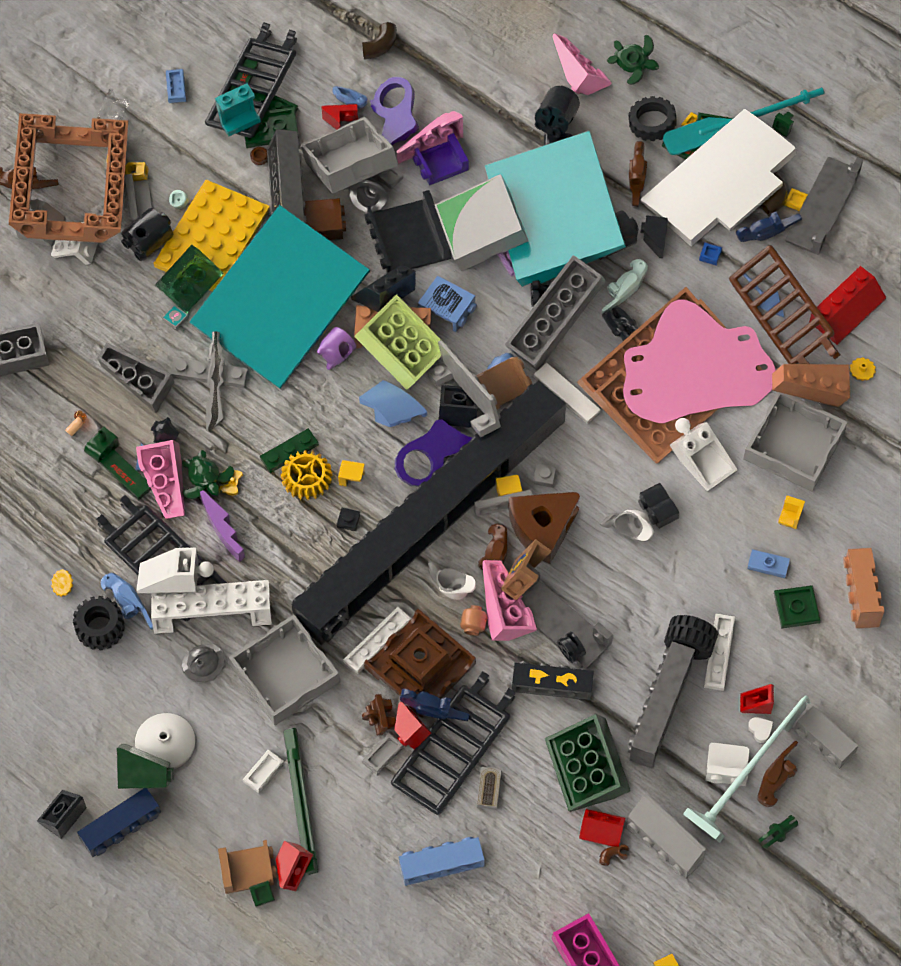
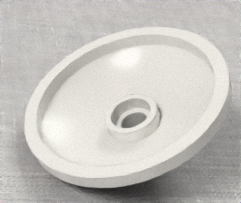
[135,713,195,769]

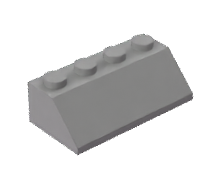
[627,793,706,878]

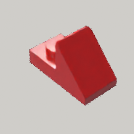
[321,104,358,130]

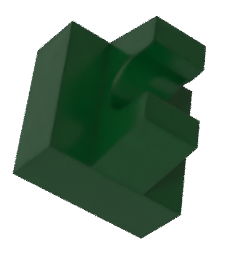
[772,112,794,137]

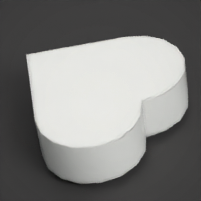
[748,717,773,743]

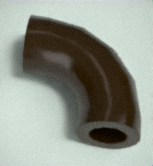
[362,22,397,60]
[761,172,787,217]

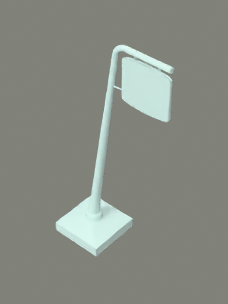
[683,696,811,843]

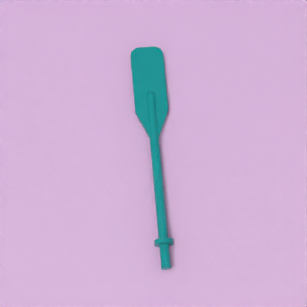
[663,87,825,156]

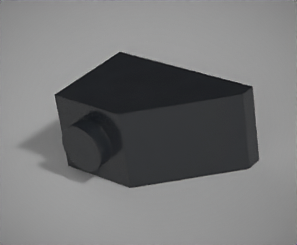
[640,215,668,259]

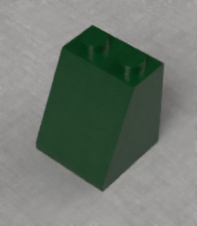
[117,744,174,789]

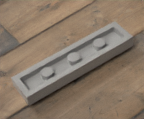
[171,358,248,388]

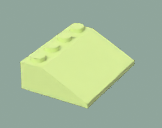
[354,295,446,390]

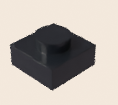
[337,507,360,531]

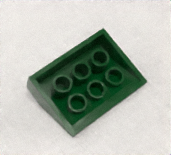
[544,714,631,812]

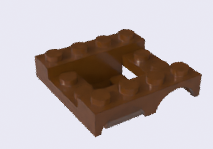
[364,609,476,718]

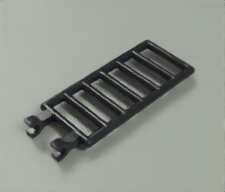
[205,22,297,138]
[96,495,227,621]
[391,671,515,815]

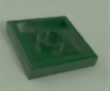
[774,585,821,629]

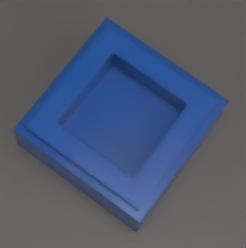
[699,243,722,266]

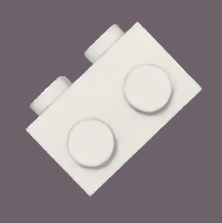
[51,222,98,265]
[705,743,749,786]

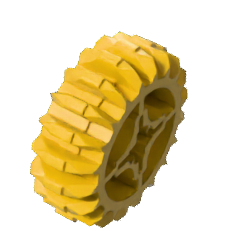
[281,450,333,500]

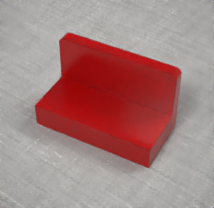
[579,809,626,847]

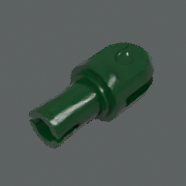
[759,815,798,849]

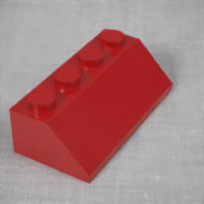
[809,266,886,345]

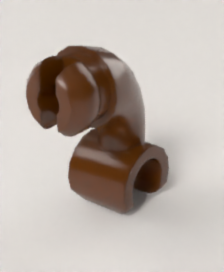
[599,845,629,866]

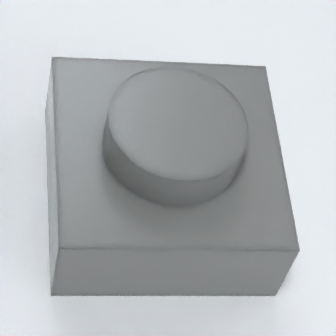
[534,464,556,487]

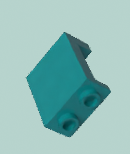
[215,83,261,137]

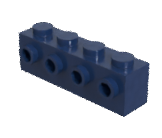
[77,788,161,858]

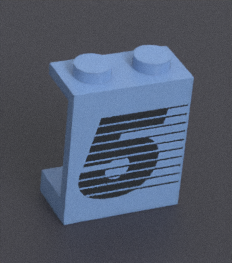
[418,276,477,332]

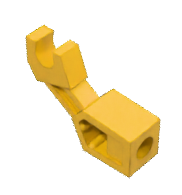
[107,154,149,181]

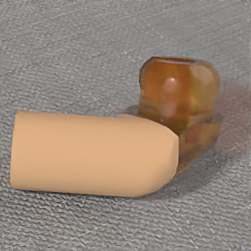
[65,410,87,436]

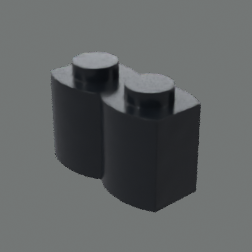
[638,483,679,529]

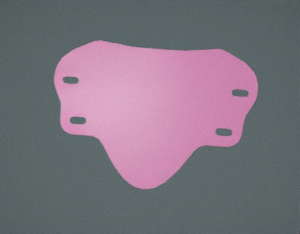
[623,300,776,423]

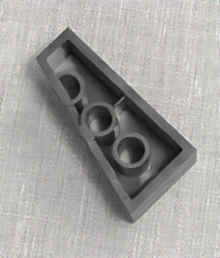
[97,342,174,413]

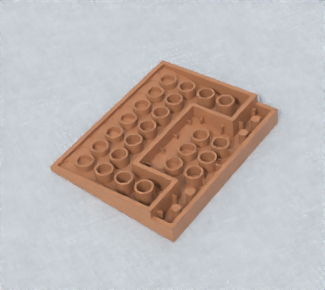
[577,287,762,464]

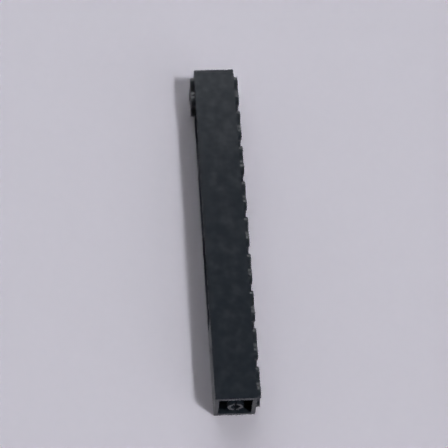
[291,380,566,645]

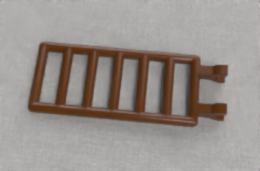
[729,245,841,364]

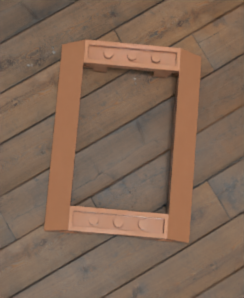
[9,113,128,243]

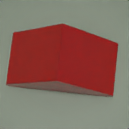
[740,684,774,714]

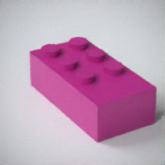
[552,913,620,966]

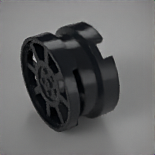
[557,631,586,663]

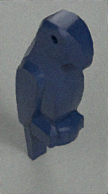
[736,212,802,242]
[400,689,470,721]

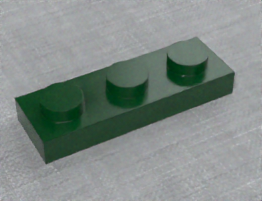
[260,428,319,473]

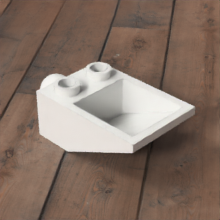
[670,418,737,491]
[137,548,214,593]

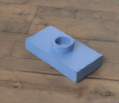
[166,69,186,103]
[747,549,790,578]

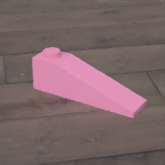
[553,33,612,95]
[396,111,463,164]
[136,440,185,519]
[483,560,537,641]

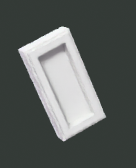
[243,750,284,793]

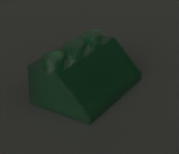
[154,245,224,314]

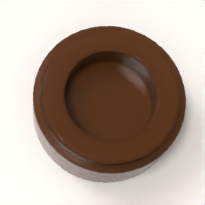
[250,147,268,165]

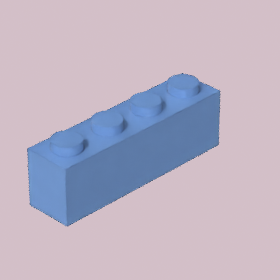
[399,837,485,886]

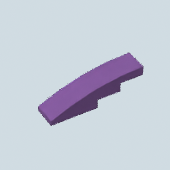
[200,490,245,562]

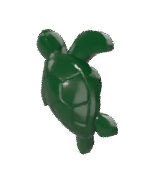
[607,35,659,85]
[182,450,234,499]

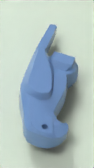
[101,573,153,630]

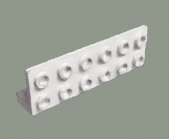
[151,580,272,634]

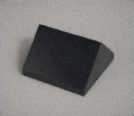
[37,790,87,839]

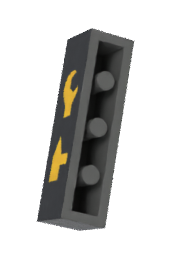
[512,661,594,700]

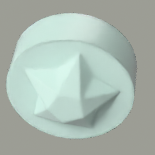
[169,190,188,209]

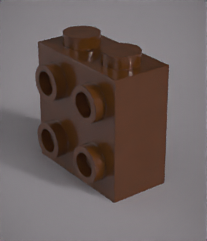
[304,198,346,240]

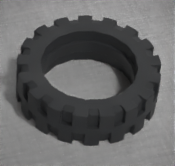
[628,96,677,141]

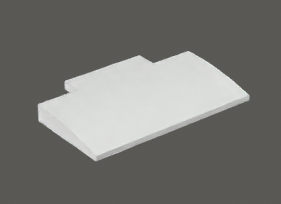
[640,109,796,247]

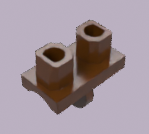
[362,694,396,736]

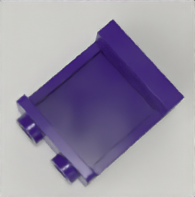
[413,133,469,186]

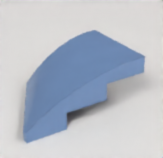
[359,380,427,427]

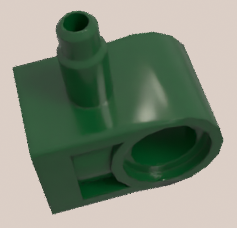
[84,426,120,463]

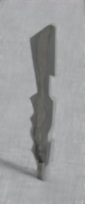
[206,331,224,432]

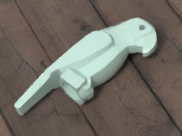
[602,259,648,313]

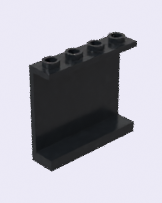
[364,190,451,273]

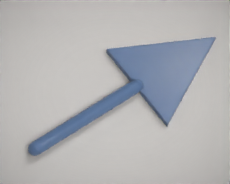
[743,273,785,318]

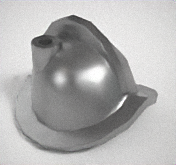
[349,177,389,213]
[182,644,224,682]

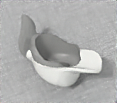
[600,510,654,541]
[428,561,476,600]

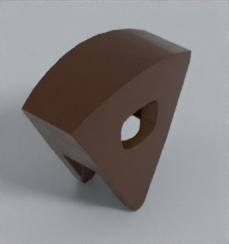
[508,492,580,564]

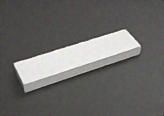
[534,363,601,424]
[343,607,412,674]
[704,614,735,691]

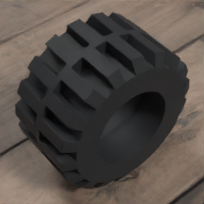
[73,596,125,650]
[664,615,718,660]

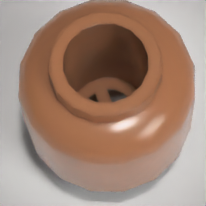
[460,605,487,636]

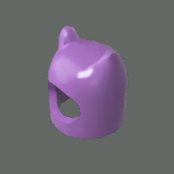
[317,327,356,370]

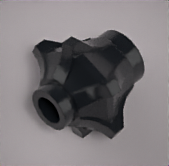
[150,417,180,443]

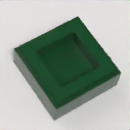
[249,881,275,907]

